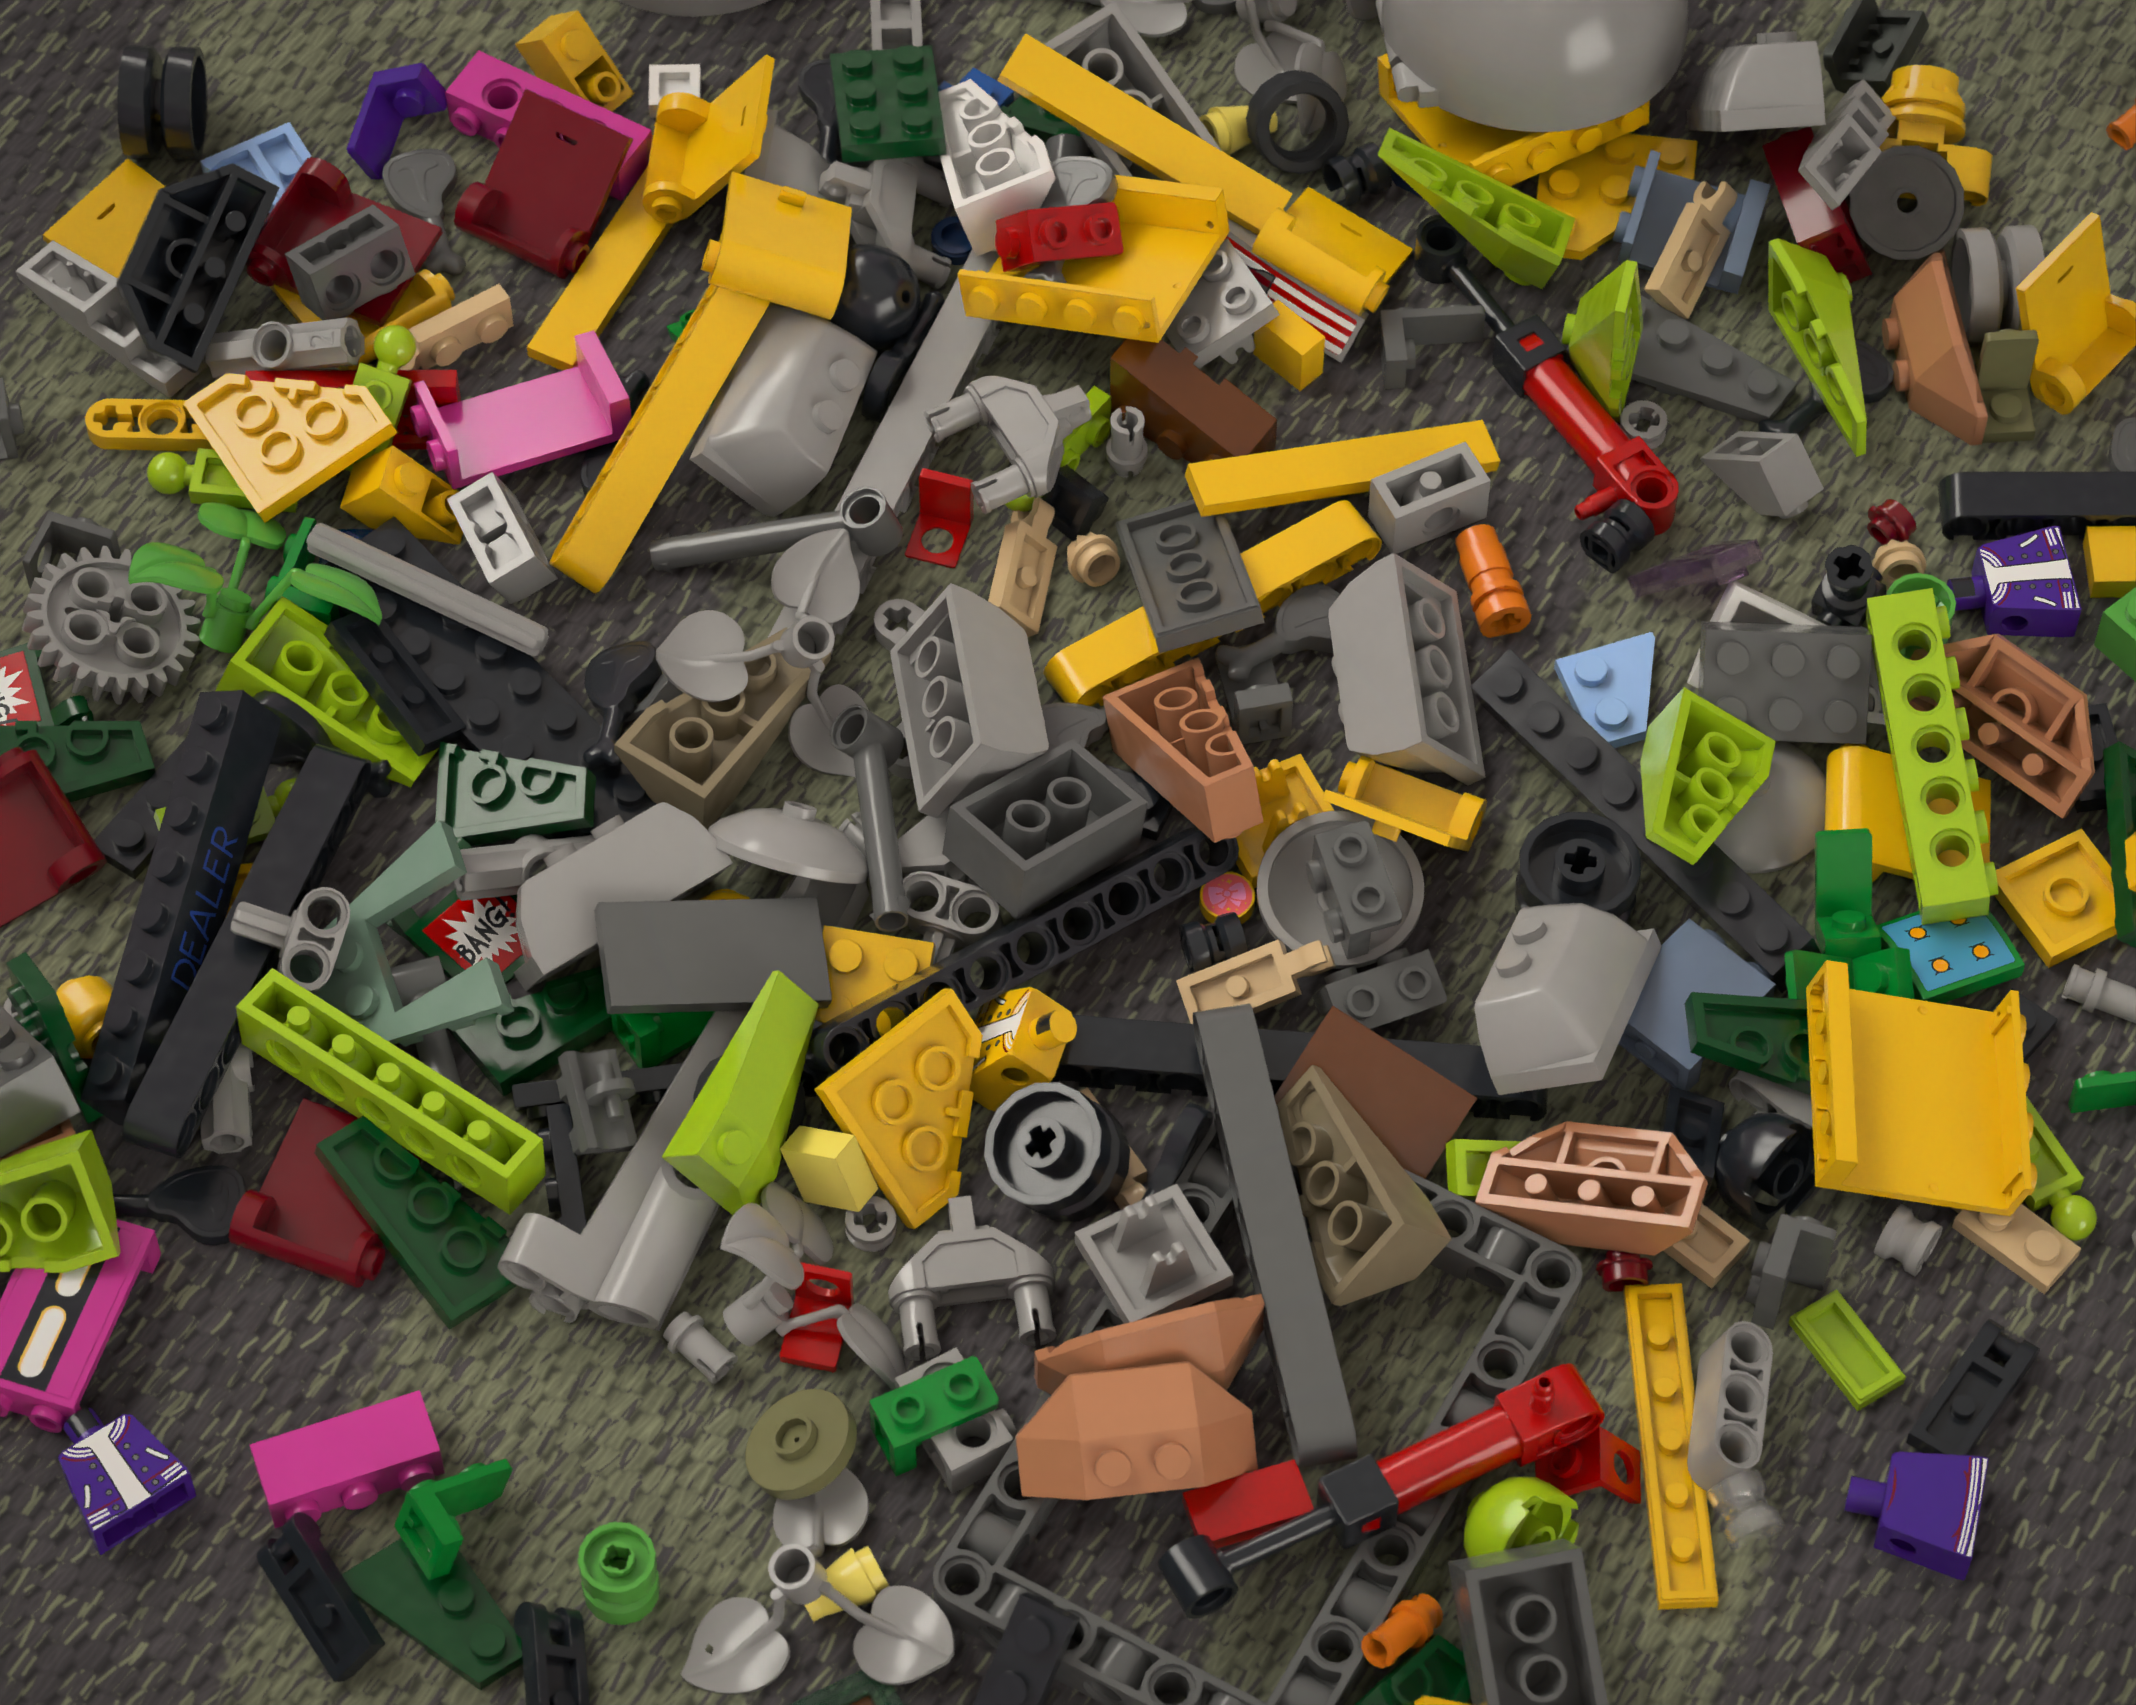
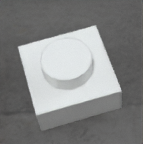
[649,64,701,118]

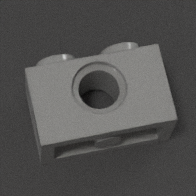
[1368,441,1491,554]

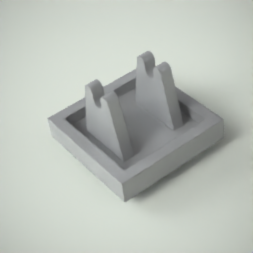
[1165,238,1280,369]
[1075,1184,1233,1324]

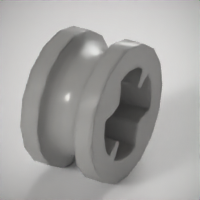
[1620,401,1668,450]
[845,1196,897,1252]

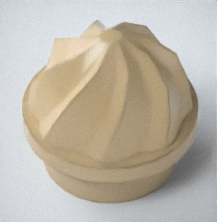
[1067,531,1120,587]
[1872,539,1926,590]

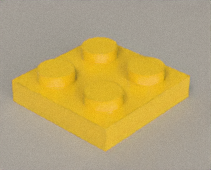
[1994,828,2117,968]
[815,925,936,1036]

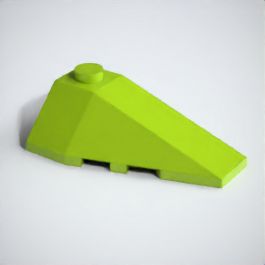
[1377,128,1575,289]
[1768,238,1867,457]
[1562,260,1644,423]
[215,596,439,788]
[1640,687,1776,865]
[662,970,819,1215]
[0,1130,121,1273]

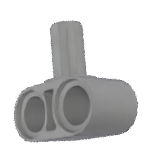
[903,871,1004,990]
[230,887,351,994]

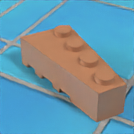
[1103,657,1263,843]

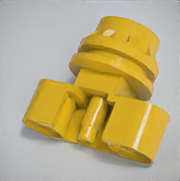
[1879,65,1992,206]

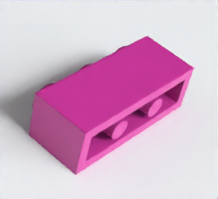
[250,1390,445,1528]

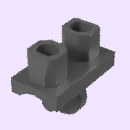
[556,1049,637,1155]

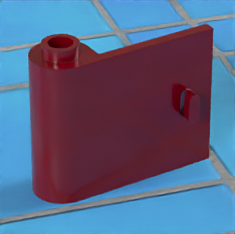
[454,89,633,279]
[245,157,443,327]
[0,747,107,928]
[229,1098,423,1288]

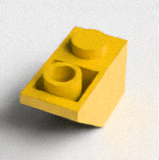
[515,10,634,112]
[340,445,463,545]

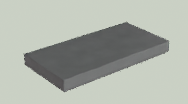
[1115,499,1264,653]
[594,898,832,1014]

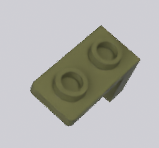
[1976,329,2039,443]

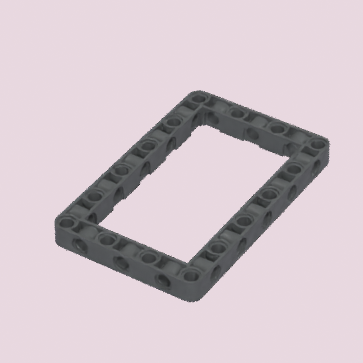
[932,1107,1583,1705]

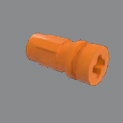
[1455,524,1532,638]

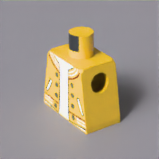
[970,987,1077,1111]

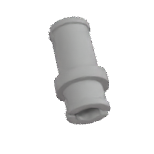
[1106,406,1148,478]
[2061,964,2136,1024]

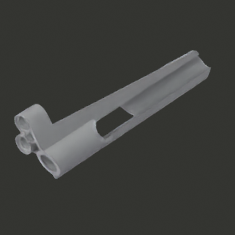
[498,875,869,1331]

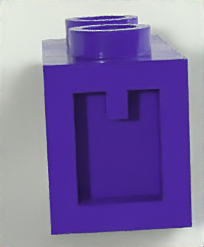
[347,62,447,180]

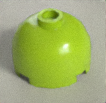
[1463,1476,1579,1558]

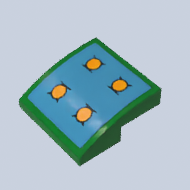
[1877,911,2025,1004]

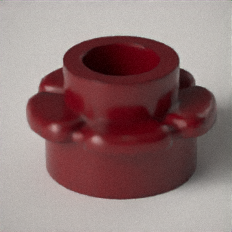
[1867,499,1917,545]
[1596,1250,1653,1292]

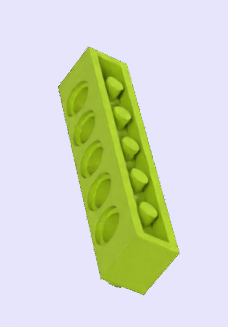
[1866,588,1999,925]
[236,968,546,1215]

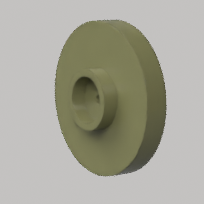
[745,1389,857,1500]

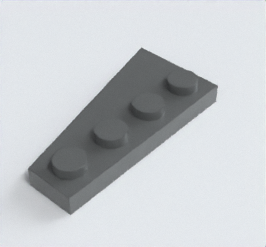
[1565,295,1797,424]

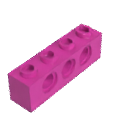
[445,50,652,201]

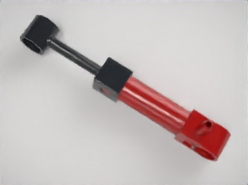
[1414,215,1679,536]
[1157,1363,1605,1619]

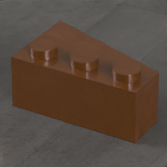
[1110,339,1277,463]

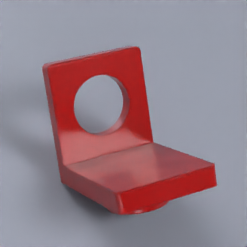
[905,468,974,568]
[779,1262,854,1372]
[1535,1426,1641,1504]

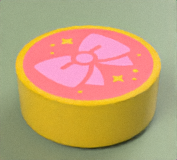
[1199,872,1255,924]

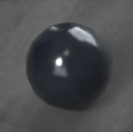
[824,244,921,350]

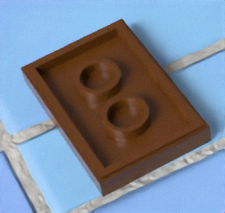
[1274,1005,1477,1179]

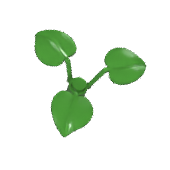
[128,502,382,653]

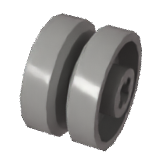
[1950,225,2045,344]

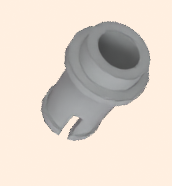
[663,1312,738,1385]

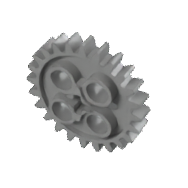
[22,546,201,704]

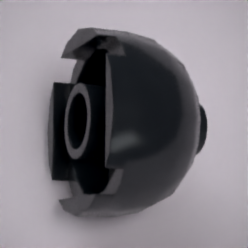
[1715,1113,1816,1230]

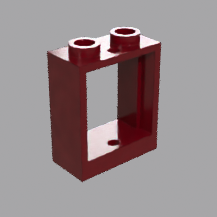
[1762,126,1872,284]

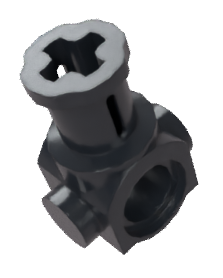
[1811,545,1886,627]

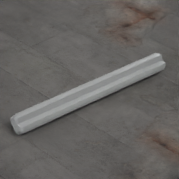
[307,523,549,656]

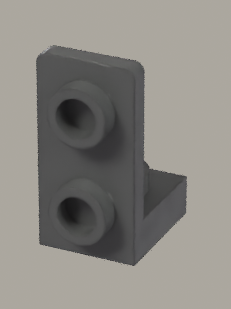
[1378,304,1485,389]
[1215,644,1293,745]

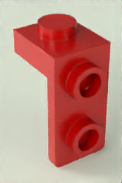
[995,202,1124,272]

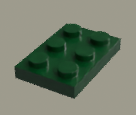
[830,45,946,163]

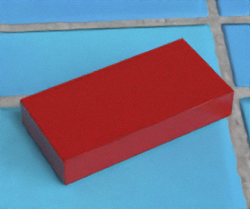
[1182,1459,1314,1548]

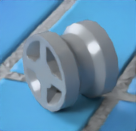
[1874,1204,1943,1276]

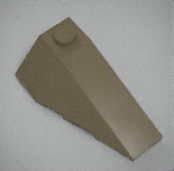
[614,627,831,830]
[1277,1065,1452,1306]

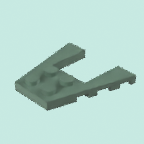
[290,820,514,1046]

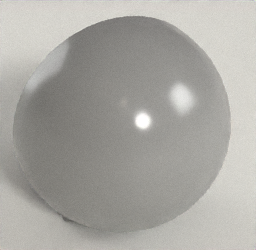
[1375,0,1688,132]

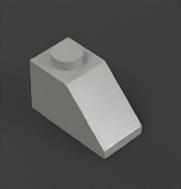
[1700,431,1824,519]

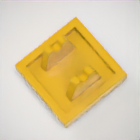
[1236,753,1335,888]

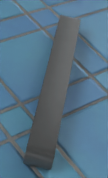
[1193,1003,1358,1469]

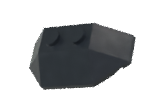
[116,163,280,373]

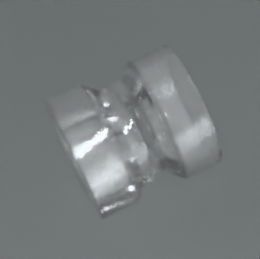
[1706,1470,1784,1550]

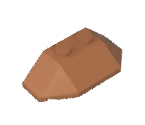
[1882,249,1988,446]
[1909,634,2095,819]
[1475,1121,1708,1256]
[1034,1294,1265,1395]
[1015,1361,1258,1500]

